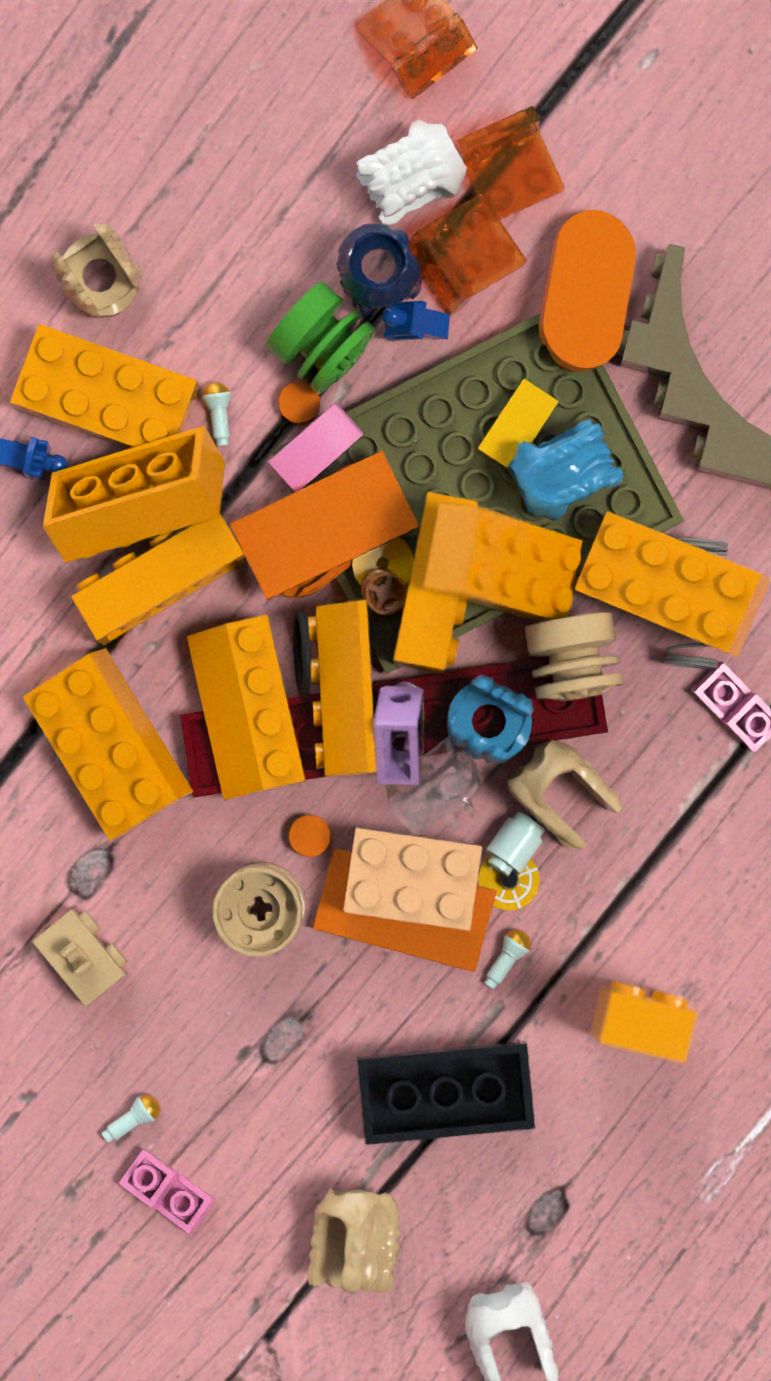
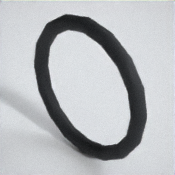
[293,610,311,697]

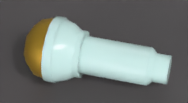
[202,382,231,446]
[484,929,532,989]
[102,1094,161,1143]

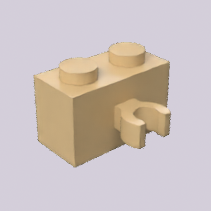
[32,909,128,1007]

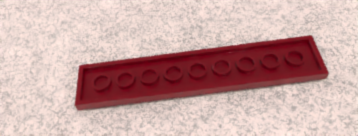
[180,657,608,798]

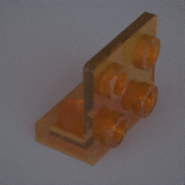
[355,0,478,100]
[456,106,565,224]
[409,194,527,316]

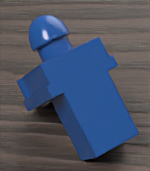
[382,301,450,341]
[0,437,68,480]

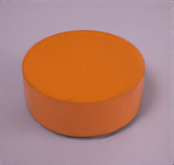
[278,381,320,425]
[289,815,331,857]

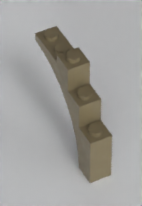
[616,243,771,490]

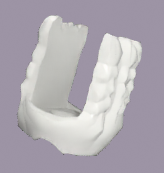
[356,120,467,226]
[465,1282,558,1381]

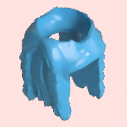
[508,419,624,521]
[447,675,533,764]

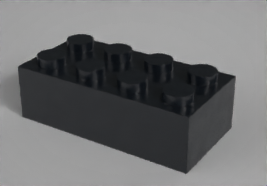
[357,1041,535,1145]

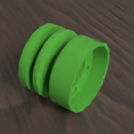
[264,281,376,395]

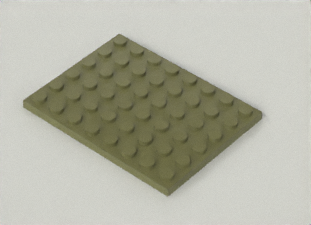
[271,313,684,674]

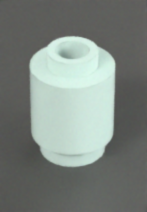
[485,812,545,877]

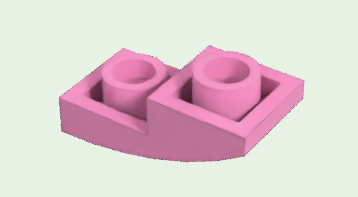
[268,402,364,492]
[690,661,771,753]
[119,1149,217,1235]

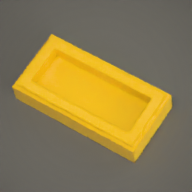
[477,379,559,470]

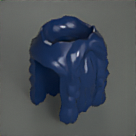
[336,224,423,318]

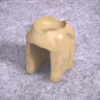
[51,223,143,318]
[507,740,622,849]
[307,1188,400,1293]

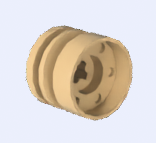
[524,612,624,701]
[213,862,306,956]

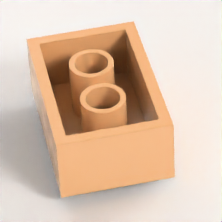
[343,828,482,931]

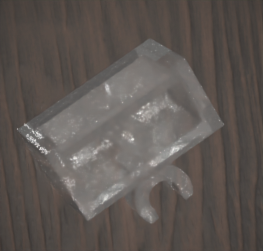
[385,736,481,836]

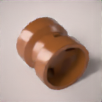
[360,568,407,615]

